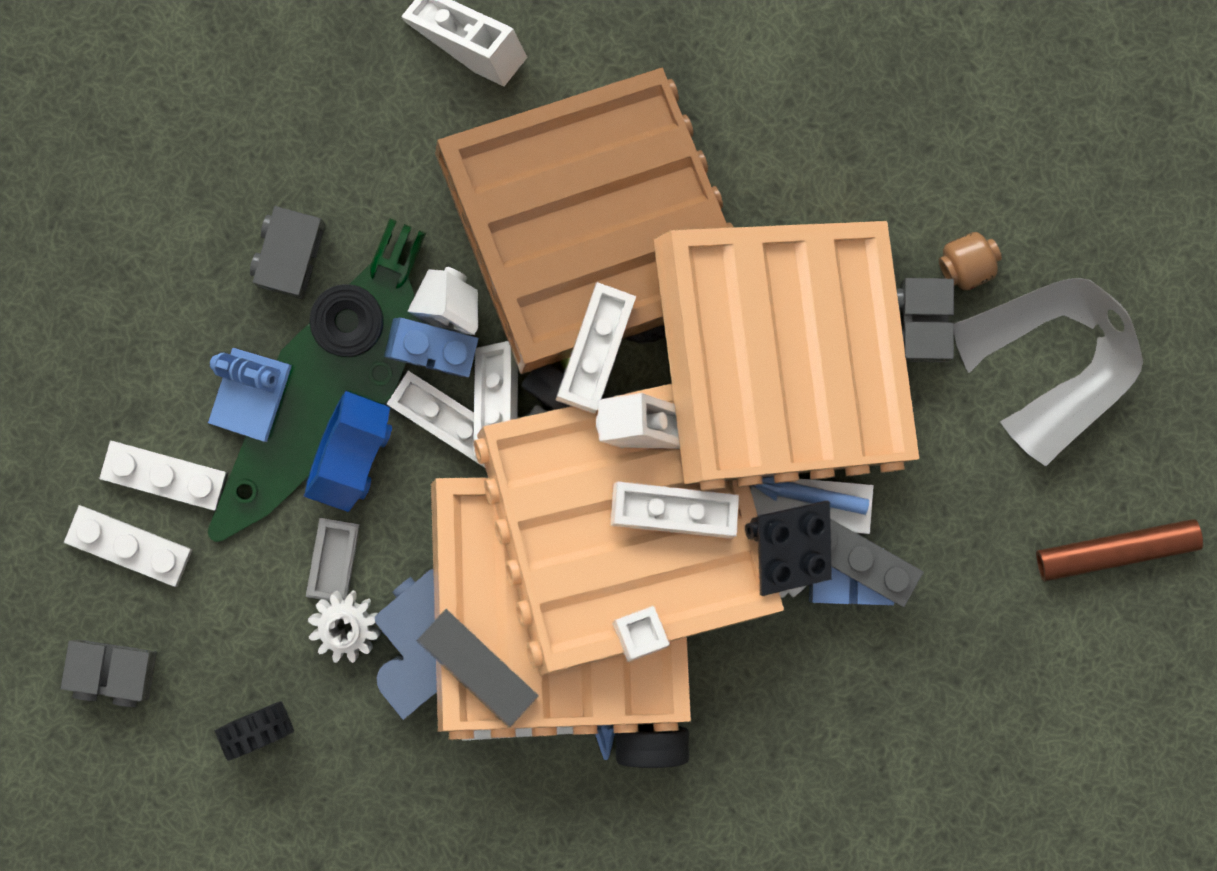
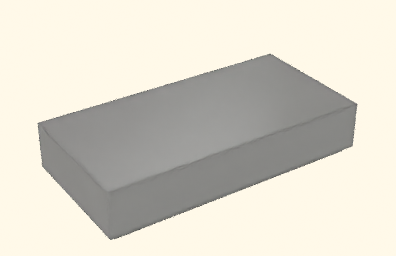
[306,518,360,601]

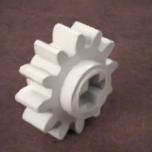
[308,590,381,663]

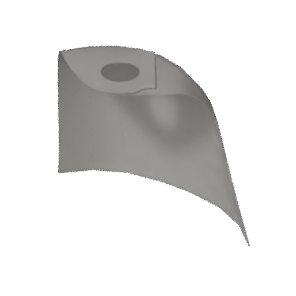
[954,278,1143,466]

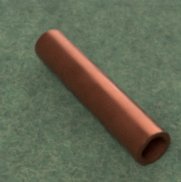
[1036,519,1203,582]

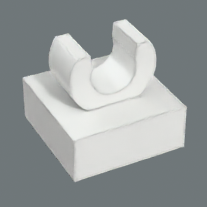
[612,606,670,662]

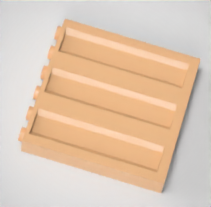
[654,221,919,491]
[474,384,784,676]
[431,478,691,740]

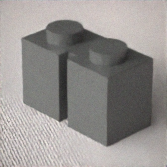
[250,206,326,300]
[896,278,954,362]
[61,639,157,707]

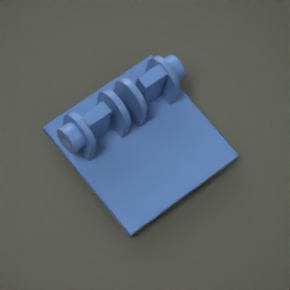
[208,348,292,442]

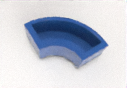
[304,391,392,512]

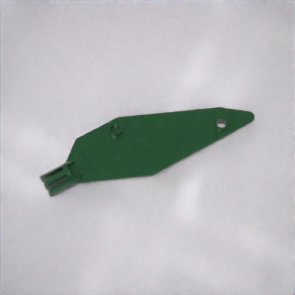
[208,218,427,542]

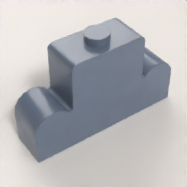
[374,569,437,720]

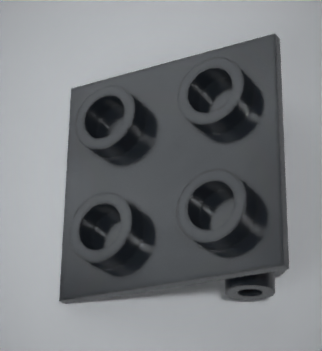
[745,500,832,596]

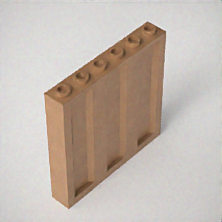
[435,67,734,374]

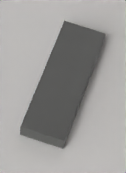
[416,609,539,727]

